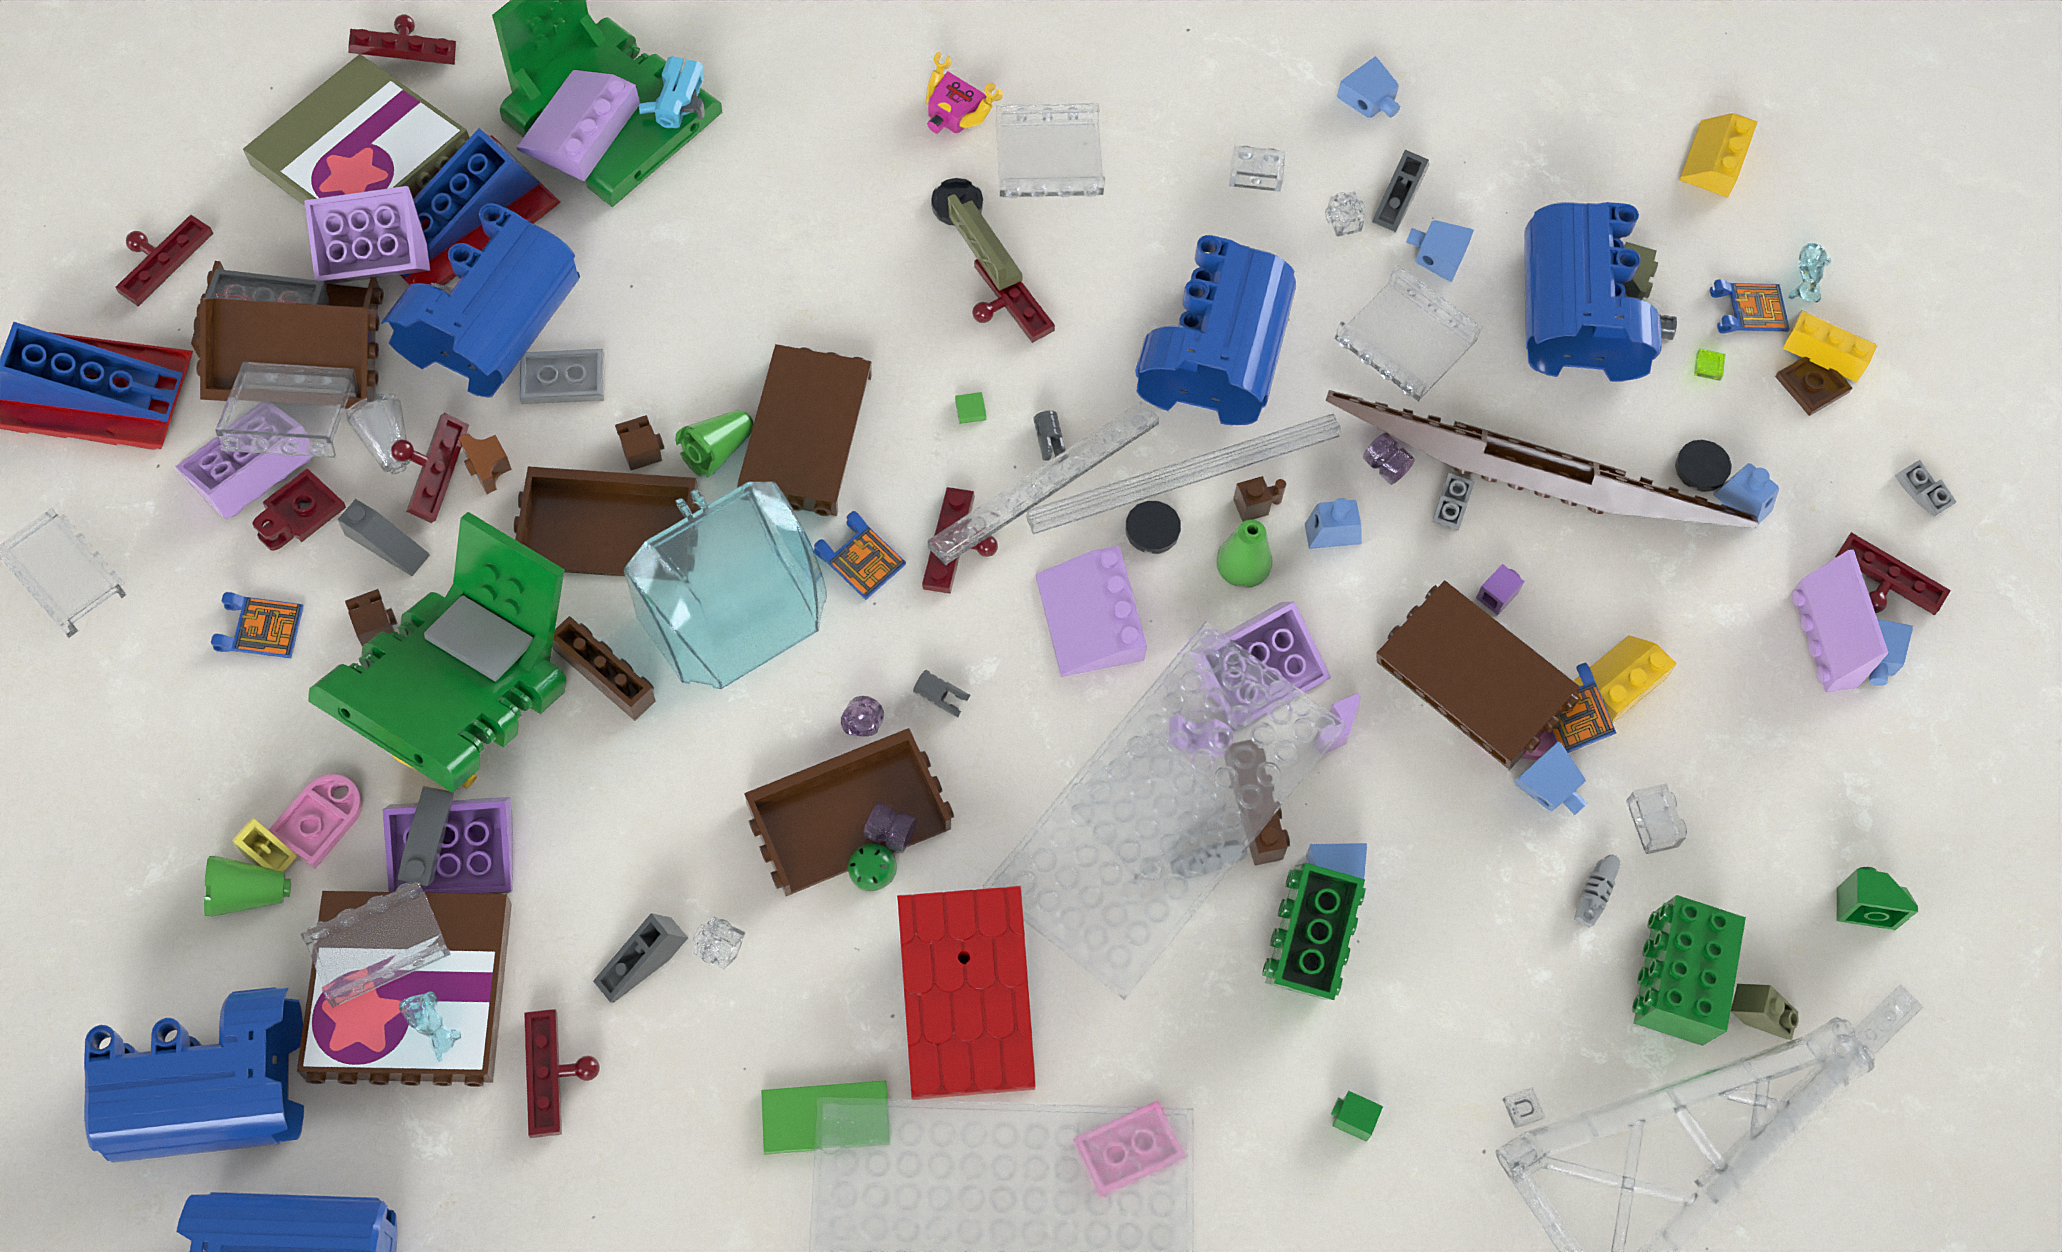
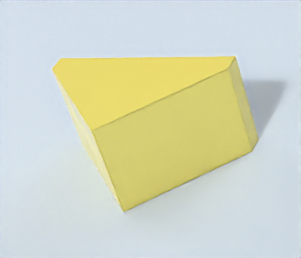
[232,818,297,872]

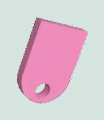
[268,774,362,868]

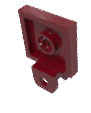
[252,468,346,551]

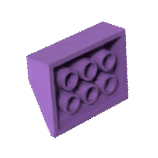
[383,797,513,894]

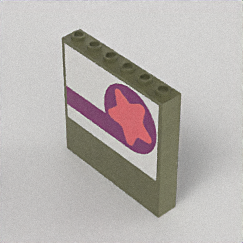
[243,54,470,206]

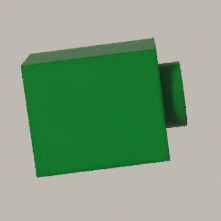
[1331,1090,1383,1142]

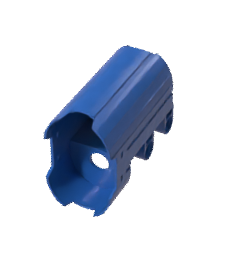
[1524,202,1662,382]
[381,203,580,398]
[1135,235,1296,426]
[84,987,304,1163]
[176,1192,397,1252]

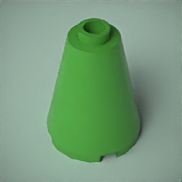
[675,410,754,478]
[1217,520,1272,588]
[204,856,291,917]

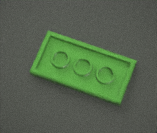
[761,1080,890,1155]

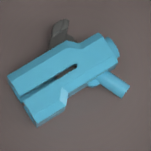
[639,56,705,128]

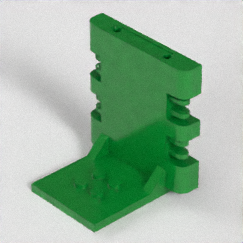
[492,0,723,207]
[308,512,566,793]

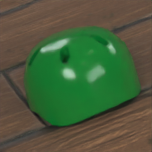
[847,843,897,891]

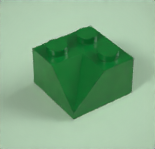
[1837,867,1918,930]

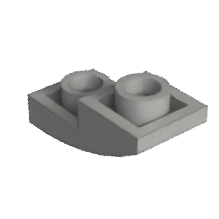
[1895,460,1957,516]
[1432,473,1475,530]

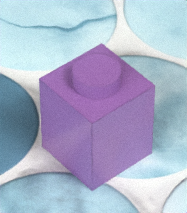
[1476,564,1525,615]

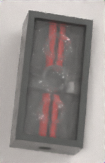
[205,269,330,305]

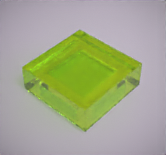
[1694,348,1725,381]

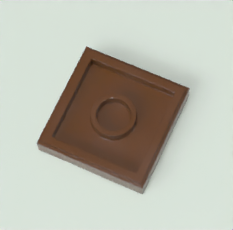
[1775,357,1852,416]

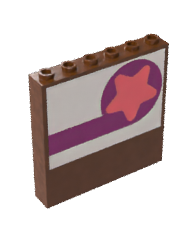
[297,891,512,1087]

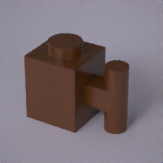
[615,415,665,471]
[1233,476,1286,522]
[345,589,398,647]

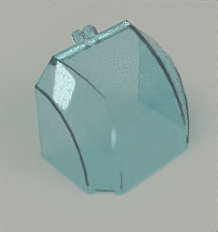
[624,482,827,689]

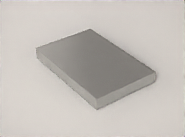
[520,349,604,404]
[424,595,533,682]

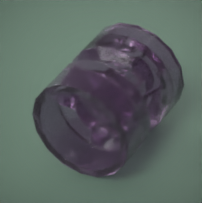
[1363,432,1415,485]
[863,802,917,853]

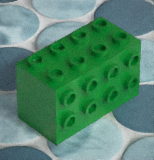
[1262,863,1366,1000]
[1632,895,1746,1046]

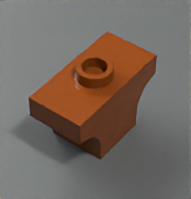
[459,433,512,494]

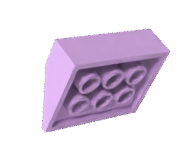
[516,70,640,181]
[304,186,430,284]
[175,404,318,520]
[1036,546,1147,677]
[1792,550,1889,692]
[1187,601,1331,731]

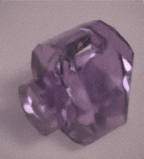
[841,696,884,736]

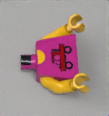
[926,52,1003,134]

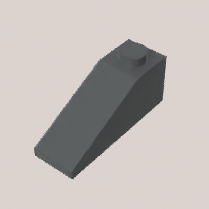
[1372,150,1429,232]
[337,498,430,576]
[397,786,454,886]
[593,913,688,1003]

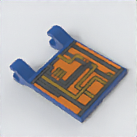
[1710,279,1790,333]
[814,511,906,600]
[211,592,304,658]
[1552,663,1617,753]

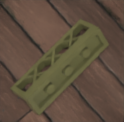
[948,194,1023,291]

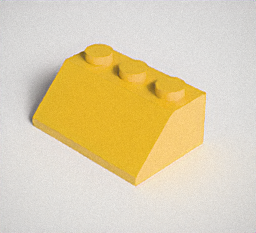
[1679,113,1758,197]
[1783,310,1878,383]
[1573,635,1677,723]

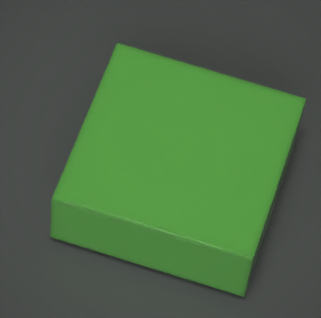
[955,392,986,424]

